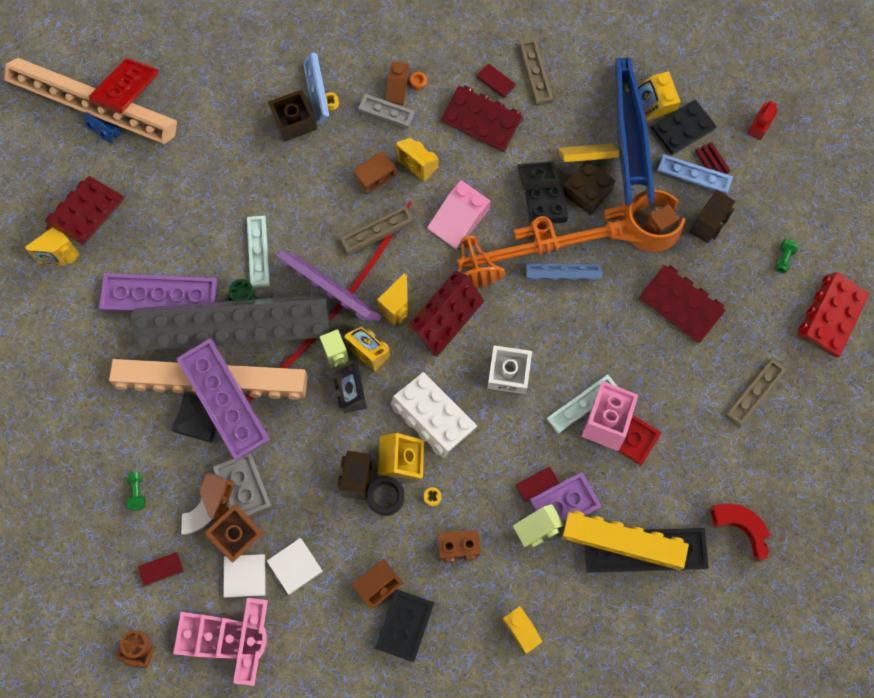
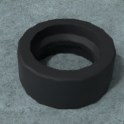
[367,476,405,516]

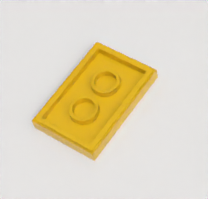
[558,143,619,162]

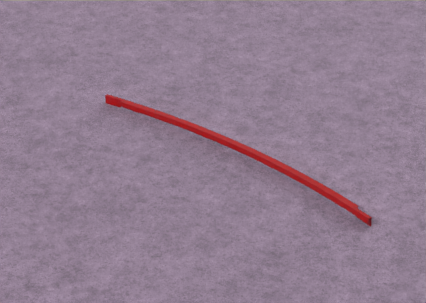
[246,201,412,403]

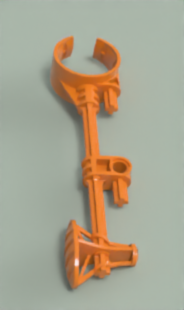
[457,190,685,289]

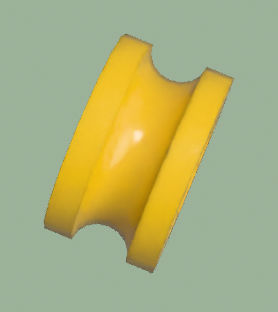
[325,92,339,110]
[424,487,441,506]

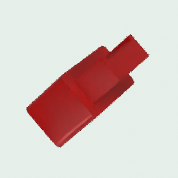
[747,100,779,140]

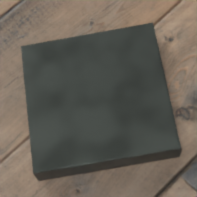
[518,161,560,190]

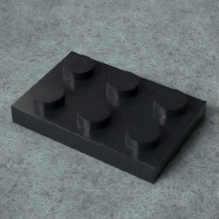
[651,99,717,155]
[375,589,434,663]

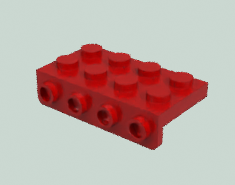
[797,272,870,358]

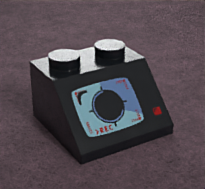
[333,361,367,413]

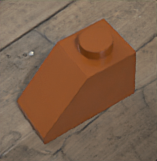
[386,61,409,105]
[200,473,236,520]

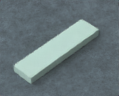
[247,216,270,288]
[546,374,618,434]

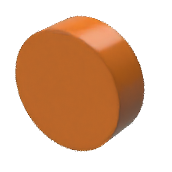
[409,72,427,90]

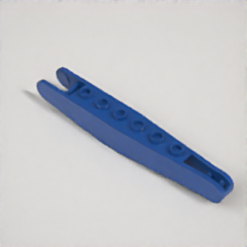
[615,57,654,206]

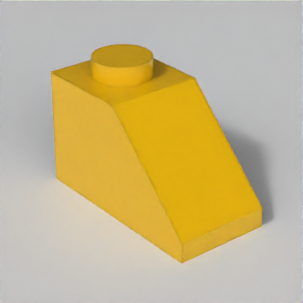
[502,606,543,654]

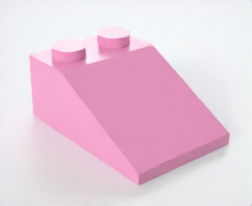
[427,180,491,250]
[581,381,638,451]

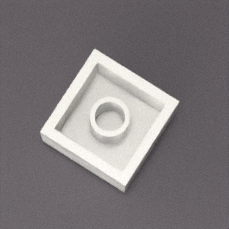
[487,345,532,394]

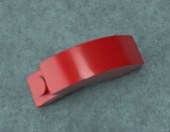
[709,503,771,562]

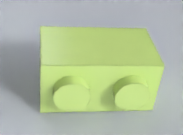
[320,329,349,368]
[513,504,564,548]

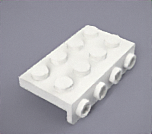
[391,372,477,458]

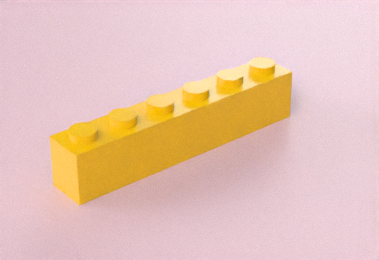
[561,511,689,570]

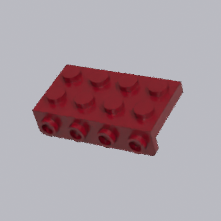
[440,85,523,153]
[45,176,124,245]
[638,265,726,343]
[408,271,484,357]

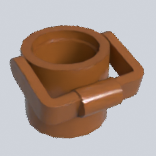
[116,630,156,668]

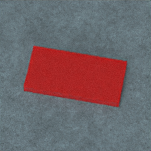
[89,58,158,113]

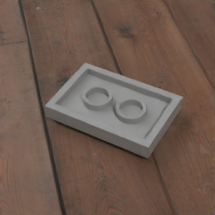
[213,452,272,516]

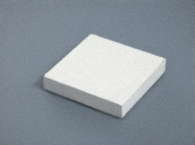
[267,538,323,595]
[224,554,266,598]

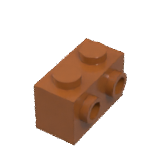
[353,151,397,194]
[644,204,680,235]
[438,529,481,563]
[352,558,403,610]

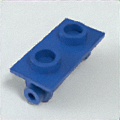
[85,112,121,144]

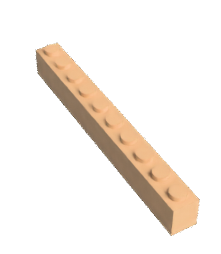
[5,58,177,144]
[109,359,308,400]

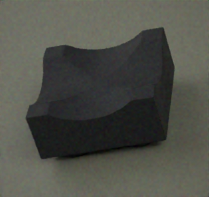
[525,183,568,226]
[171,392,217,443]

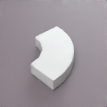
[181,497,213,535]

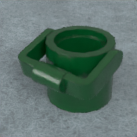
[225,279,259,302]

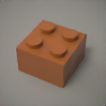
[205,503,265,563]

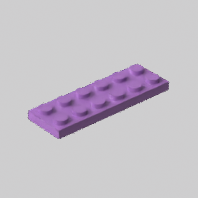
[277,250,383,322]
[99,273,218,313]
[176,338,271,461]

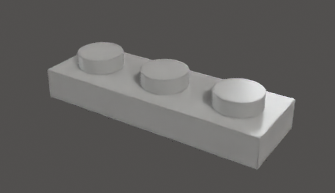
[358,94,415,129]

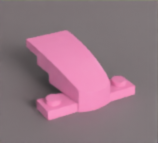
[173,598,268,686]

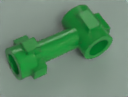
[775,239,799,273]
[127,472,146,511]

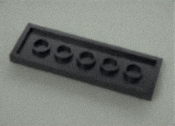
[584,528,709,573]

